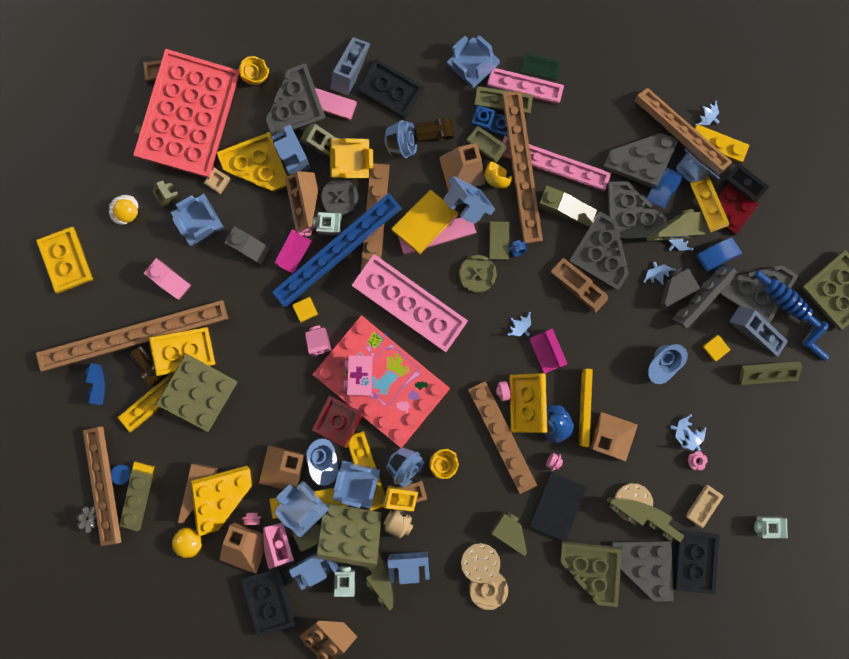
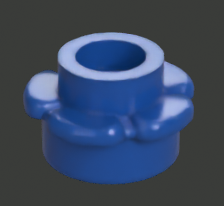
[509,240,527,257]

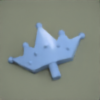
[695,100,719,126]
[668,239,693,251]
[643,262,676,285]
[508,312,531,337]
[670,414,695,448]
[684,427,707,451]

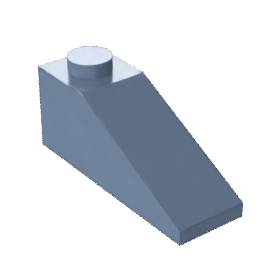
[331,37,370,95]
[729,306,788,357]

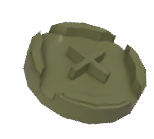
[459,255,497,293]

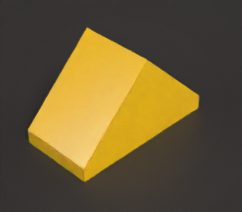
[383,486,418,511]

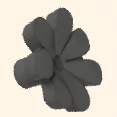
[77,507,97,533]

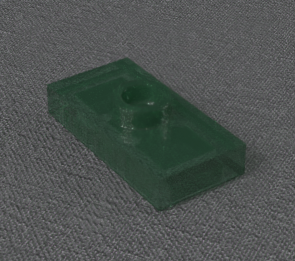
[520,53,561,81]

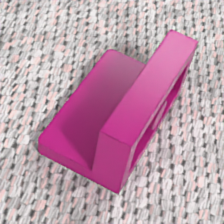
[275,229,312,274]
[530,329,567,373]

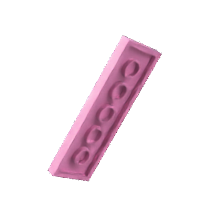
[352,254,468,352]

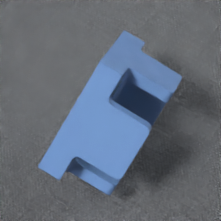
[447,35,500,88]
[271,125,311,175]
[444,176,495,224]
[171,194,224,246]
[333,461,380,509]
[274,481,329,537]
[388,551,430,584]
[289,552,338,590]

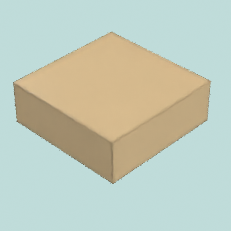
[204,168,231,194]

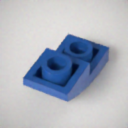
[472,105,508,137]
[647,167,683,208]
[697,238,742,272]
[85,363,105,405]

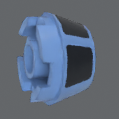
[385,120,417,158]
[386,448,425,487]

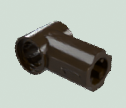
[415,117,454,142]
[128,346,165,386]

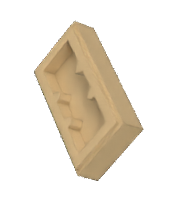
[685,485,724,528]

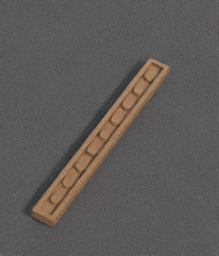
[36,300,228,372]

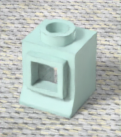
[313,212,342,235]
[754,516,788,538]
[334,566,355,597]

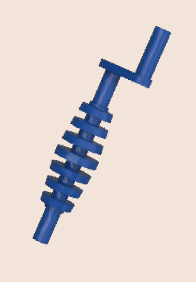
[754,270,829,361]

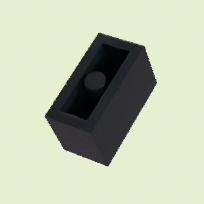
[725,163,770,202]

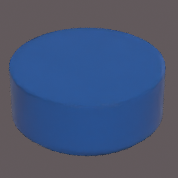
[111,465,131,485]

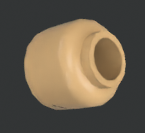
[383,509,413,538]

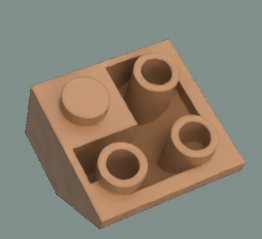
[439,143,485,191]
[589,412,638,461]
[259,445,305,489]
[220,523,264,574]
[299,621,357,659]

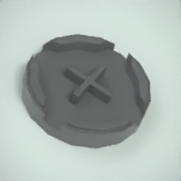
[321,178,359,216]

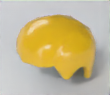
[239,56,269,85]
[484,161,512,188]
[429,449,459,479]
[172,528,202,559]

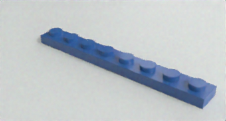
[272,193,402,307]

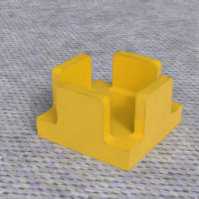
[330,138,373,178]

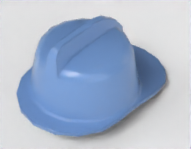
[676,149,720,182]
[648,344,688,384]
[305,438,338,485]

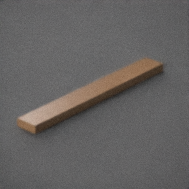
[502,90,543,244]

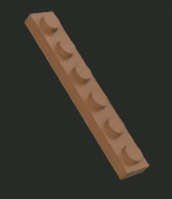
[634,88,732,175]
[361,163,390,272]
[468,381,537,494]
[83,427,121,546]

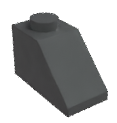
[225,226,271,265]
[660,268,700,309]

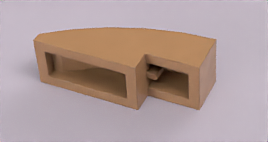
[551,258,608,313]

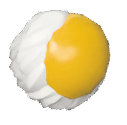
[109,195,138,225]

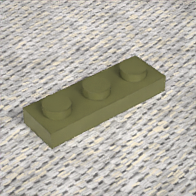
[474,86,533,115]
[739,361,802,385]
[119,469,153,531]

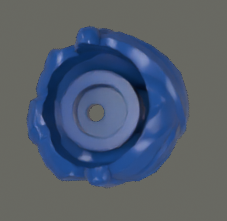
[542,405,574,443]

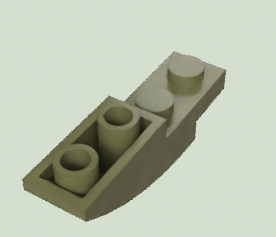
[606,497,684,542]
[363,551,393,610]

